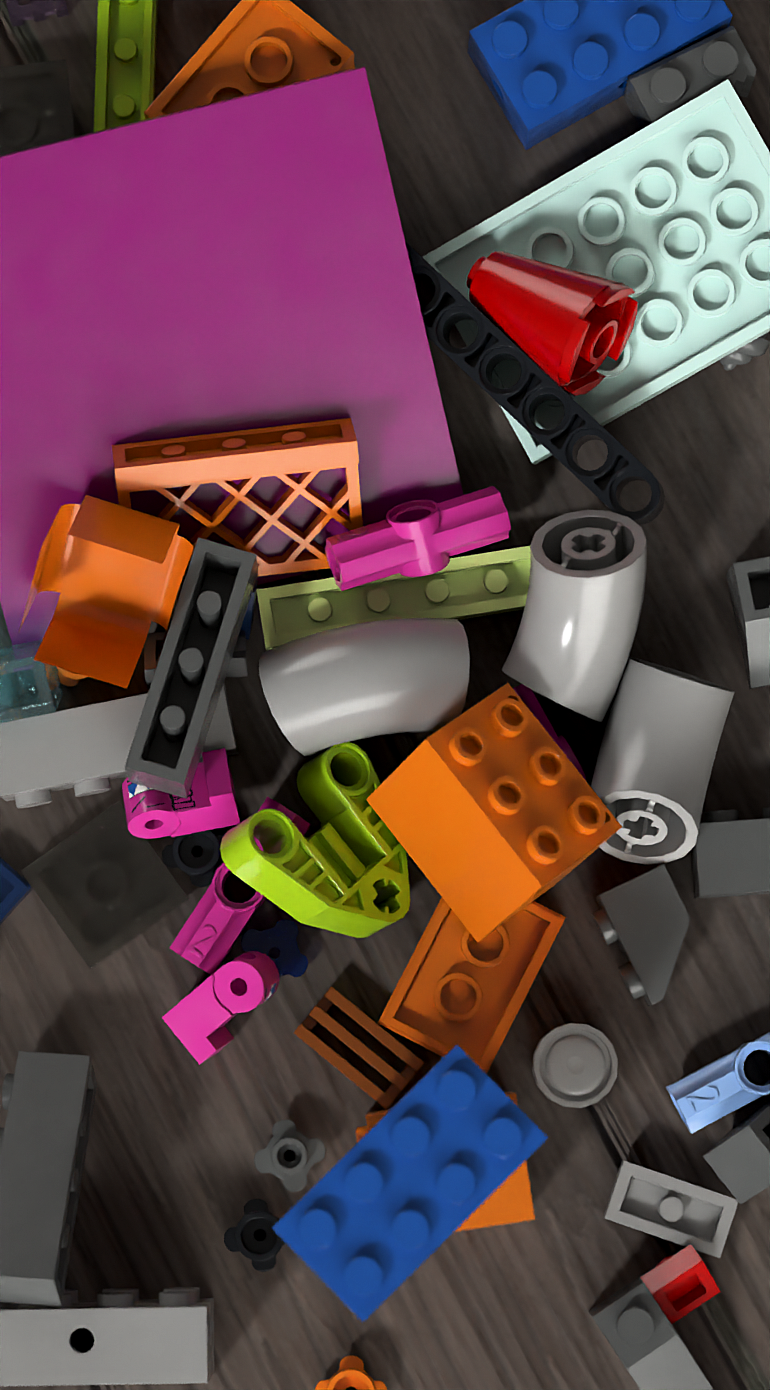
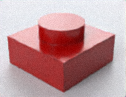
[640,1244,721,1325]

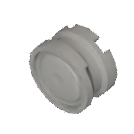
[532,1023,618,1108]

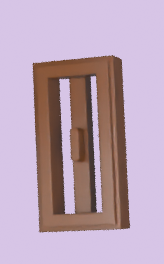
[293,986,424,1110]

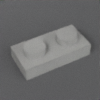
[603,1160,738,1258]

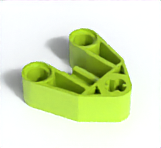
[220,742,411,938]

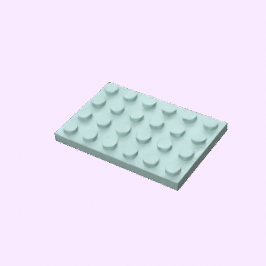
[423,79,770,465]

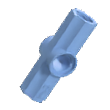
[666,1032,770,1134]

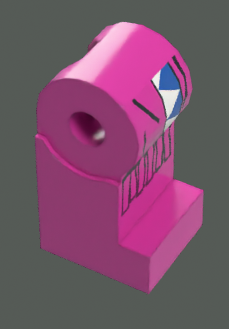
[122,748,240,839]
[162,951,280,1065]

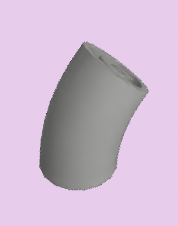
[502,510,647,722]
[259,618,470,756]
[591,657,735,865]

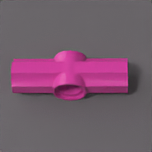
[325,486,511,591]
[169,796,311,975]

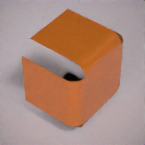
[18,495,194,689]

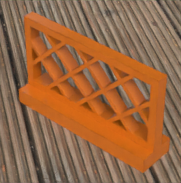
[112,418,363,577]

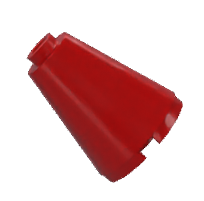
[467,251,638,396]

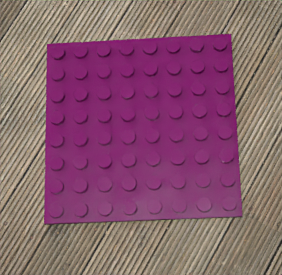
[0,66,464,647]

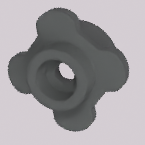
[254,1119,326,1192]

